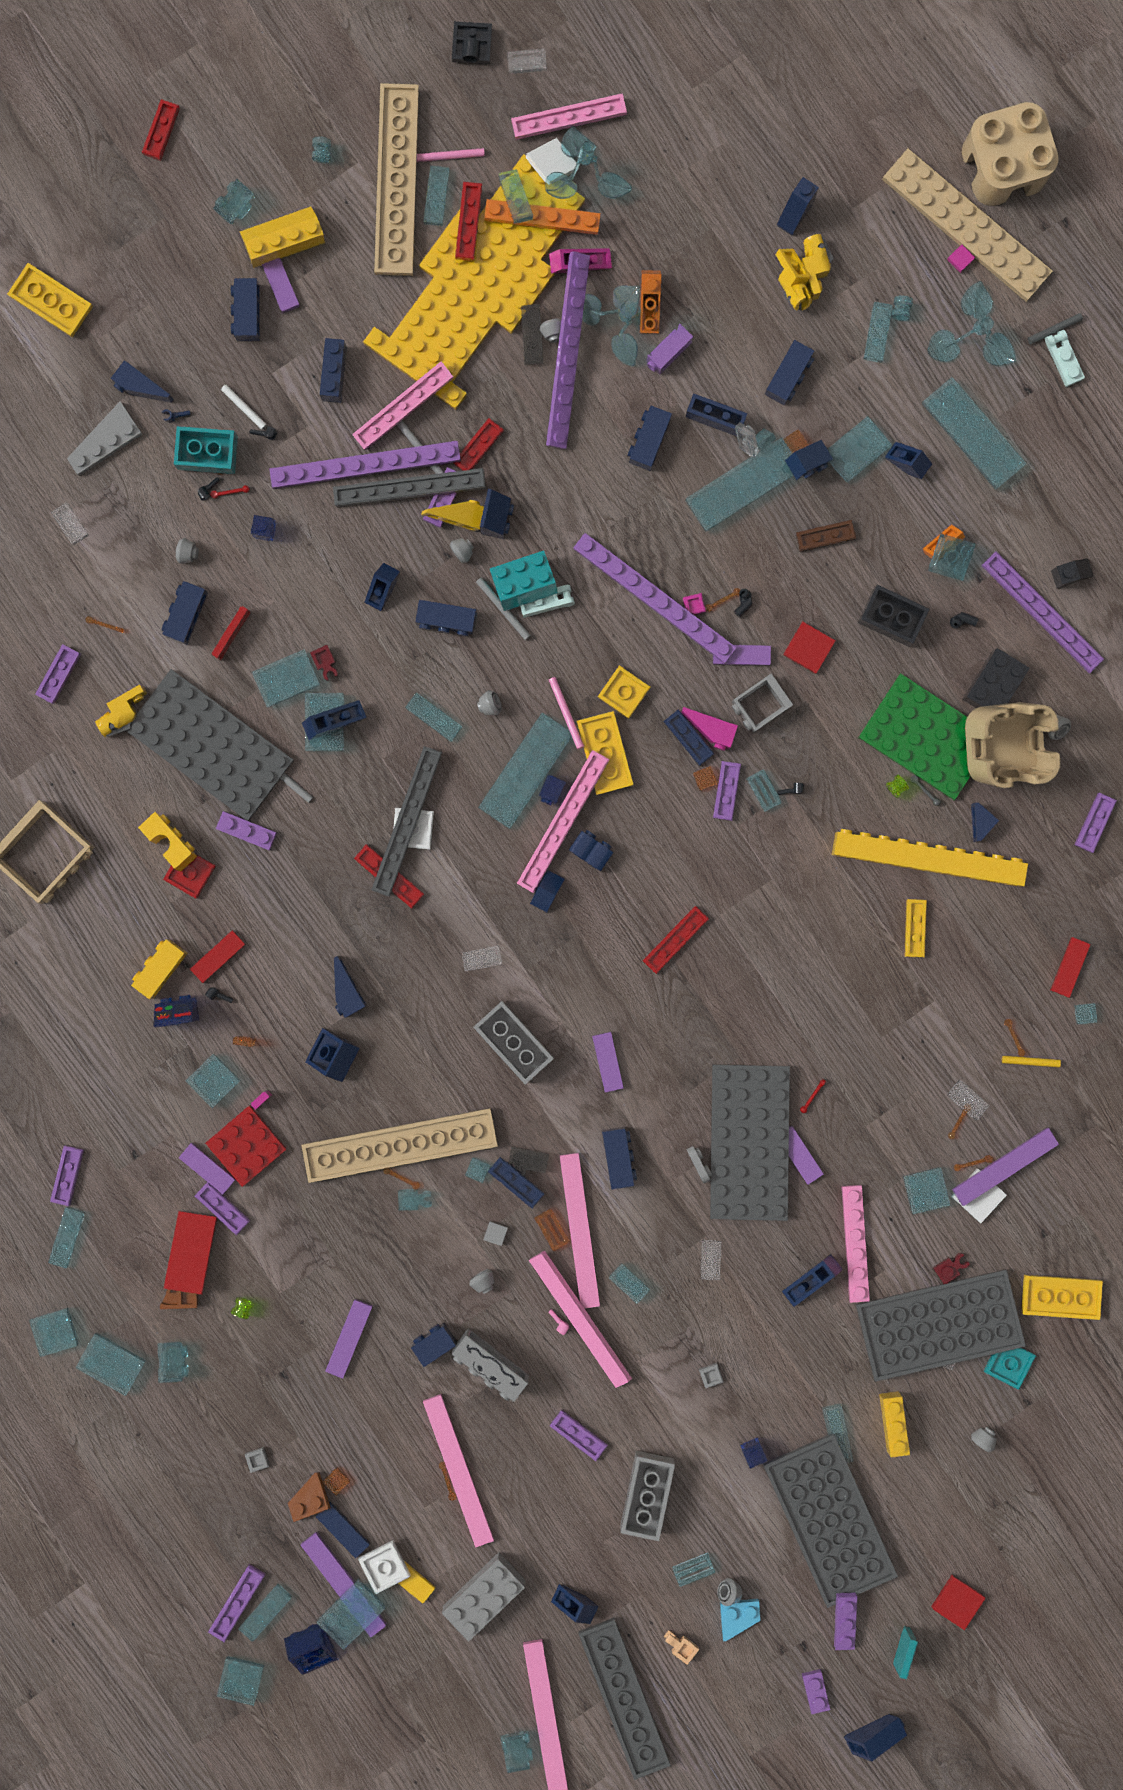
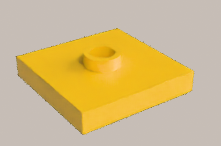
[598,665,651,719]

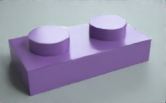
[802,1669,830,1714]

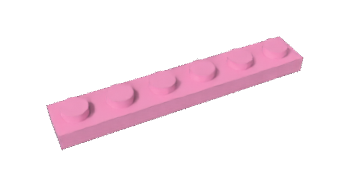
[511,93,627,140]
[352,361,454,450]
[841,1185,870,1303]

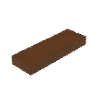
[796,520,856,552]

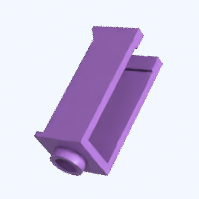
[647,324,693,374]

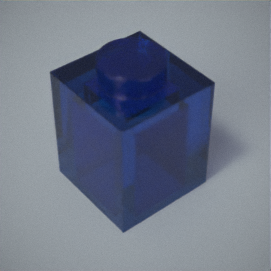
[251,515,276,542]
[539,774,566,806]
[740,1437,768,1469]

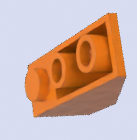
[640,270,661,333]

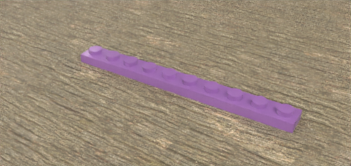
[546,251,590,449]
[269,441,461,489]
[573,533,737,664]

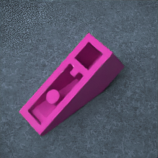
[549,248,612,273]
[681,707,738,751]

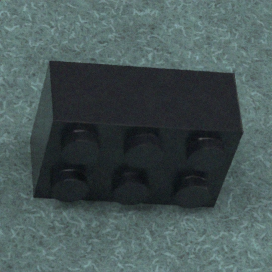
[858,584,929,647]
[962,648,1030,708]

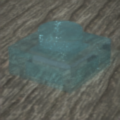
[465,1157,490,1183]

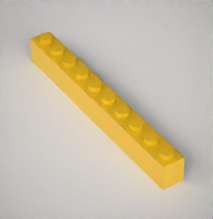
[832,829,1028,887]

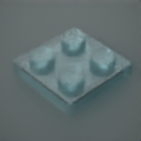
[928,533,976,581]
[186,1054,240,1108]
[903,1167,950,1214]
[29,1307,79,1357]
[216,1656,264,1706]

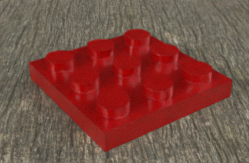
[205,1105,287,1187]

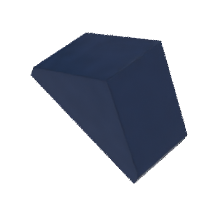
[971,803,999,842]
[530,870,565,913]

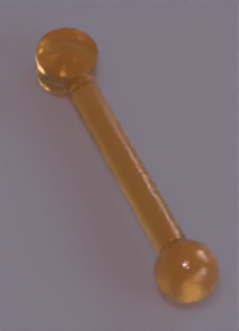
[705,588,740,612]
[85,616,124,633]
[1004,1019,1025,1057]
[948,1103,971,1139]
[954,1155,993,1171]
[383,1168,420,1190]
[439,1462,456,1501]

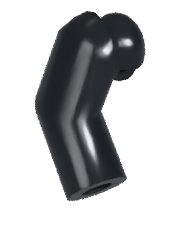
[733,588,752,618]
[950,612,979,629]

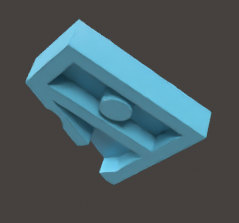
[720,1599,760,1641]

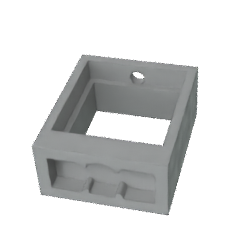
[732,674,793,733]

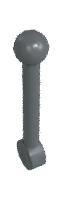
[910,775,941,806]

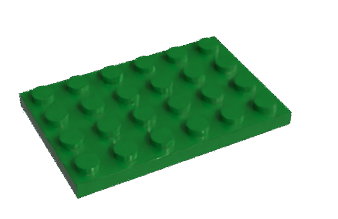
[858,673,970,801]

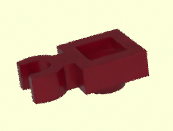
[310,645,338,681]
[933,1253,970,1284]

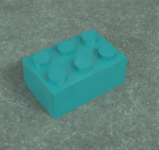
[174,426,238,474]
[490,550,558,611]

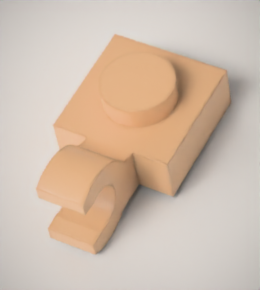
[664,1630,699,1665]

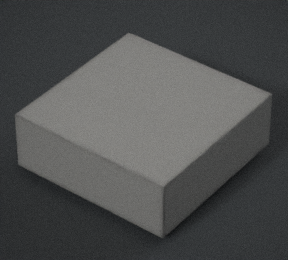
[483,1221,508,1246]
[699,1363,723,1388]
[245,1447,270,1473]

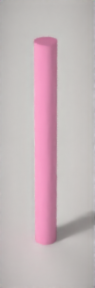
[417,148,485,162]
[549,677,584,749]

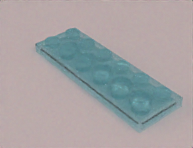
[922,377,1027,490]
[685,437,794,532]
[478,713,572,829]

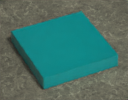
[984,1347,1036,1390]
[893,1626,918,1679]

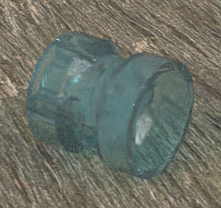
[312,137,331,163]
[891,295,913,321]

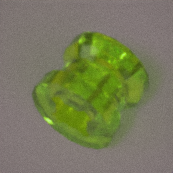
[885,774,910,799]
[231,1297,254,1319]

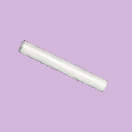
[221,385,267,430]

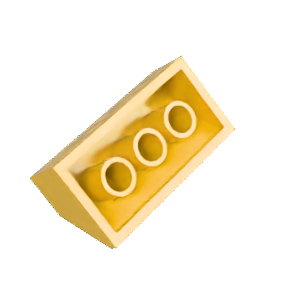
[240,207,325,268]

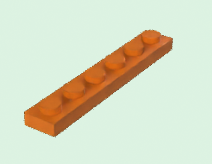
[484,199,600,235]

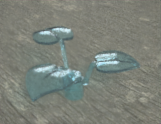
[545,126,632,199]
[927,281,1016,366]
[582,285,641,366]

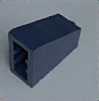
[776,177,819,236]
[844,1714,907,1762]

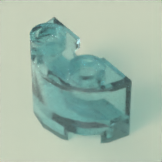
[213,179,255,224]
[158,1342,188,1383]
[500,1731,533,1773]

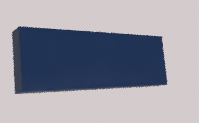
[663,709,714,766]
[488,1156,545,1209]
[316,1502,370,1559]

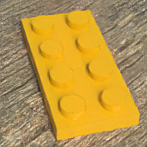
[7,263,93,338]
[577,711,633,795]
[1021,1275,1103,1320]

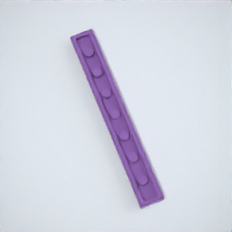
[982,552,1104,673]

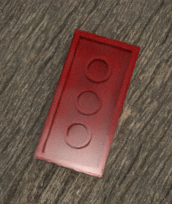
[163,1211,217,1295]

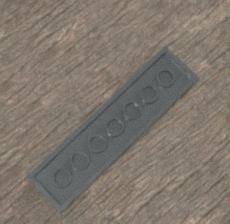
[578,1618,670,1780]

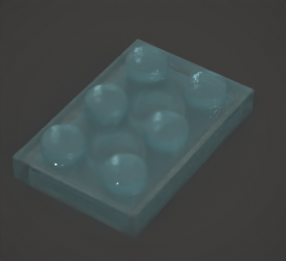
[827,416,892,483]
[252,649,320,708]
[305,693,344,751]
[76,1333,146,1396]
[317,1579,386,1650]

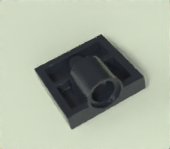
[452,21,492,64]

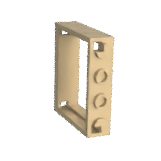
[0,800,95,904]

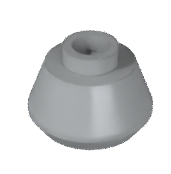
[540,319,561,343]
[176,538,199,564]
[450,538,474,563]
[477,690,502,715]
[1047,715,1071,740]
[469,1269,495,1294]
[971,1427,997,1452]
[717,1578,743,1606]

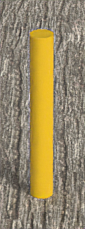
[1002,1056,1061,1068]

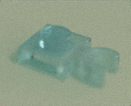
[398,1189,432,1211]

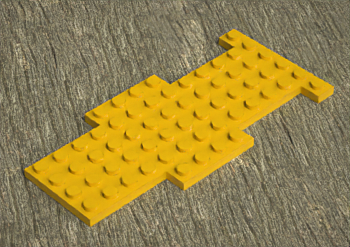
[363,154,585,410]

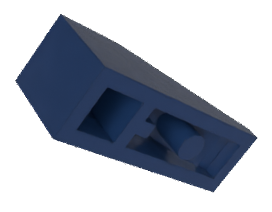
[111,360,174,403]
[302,700,367,740]
[334,956,367,1018]
[782,1254,843,1307]

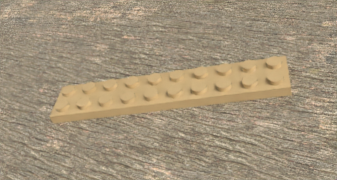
[374,83,419,276]
[882,149,1052,302]
[301,1108,498,1183]

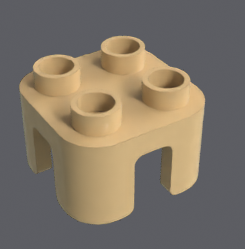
[962,102,1058,206]
[965,702,1060,788]

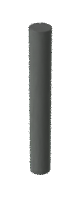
[1028,313,1083,345]

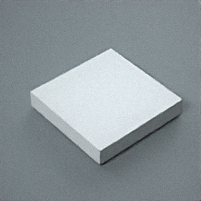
[526,138,579,186]
[394,808,434,850]
[951,1169,1007,1223]
[358,1540,411,1594]

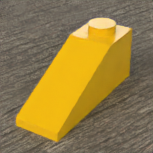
[421,500,484,531]

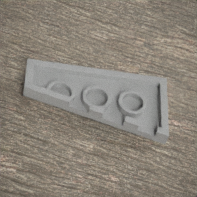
[67,401,143,476]

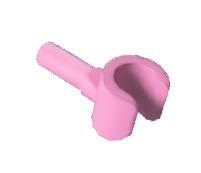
[549,1309,569,1335]

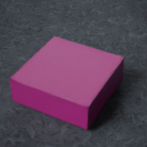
[947,245,975,273]
[683,593,706,615]
[251,1090,272,1110]

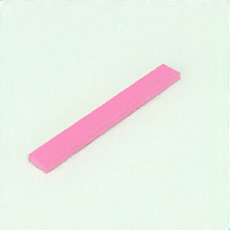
[517,750,609,893]
[560,1153,600,1308]
[529,1251,632,1388]
[423,1394,494,1547]
[523,1639,568,1790]

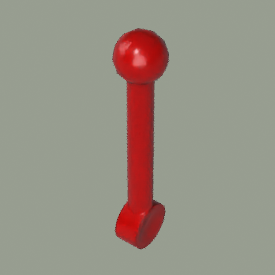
[210,485,250,499]
[800,1079,826,1113]

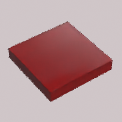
[783,621,836,674]
[163,854,216,899]
[931,1575,985,1630]

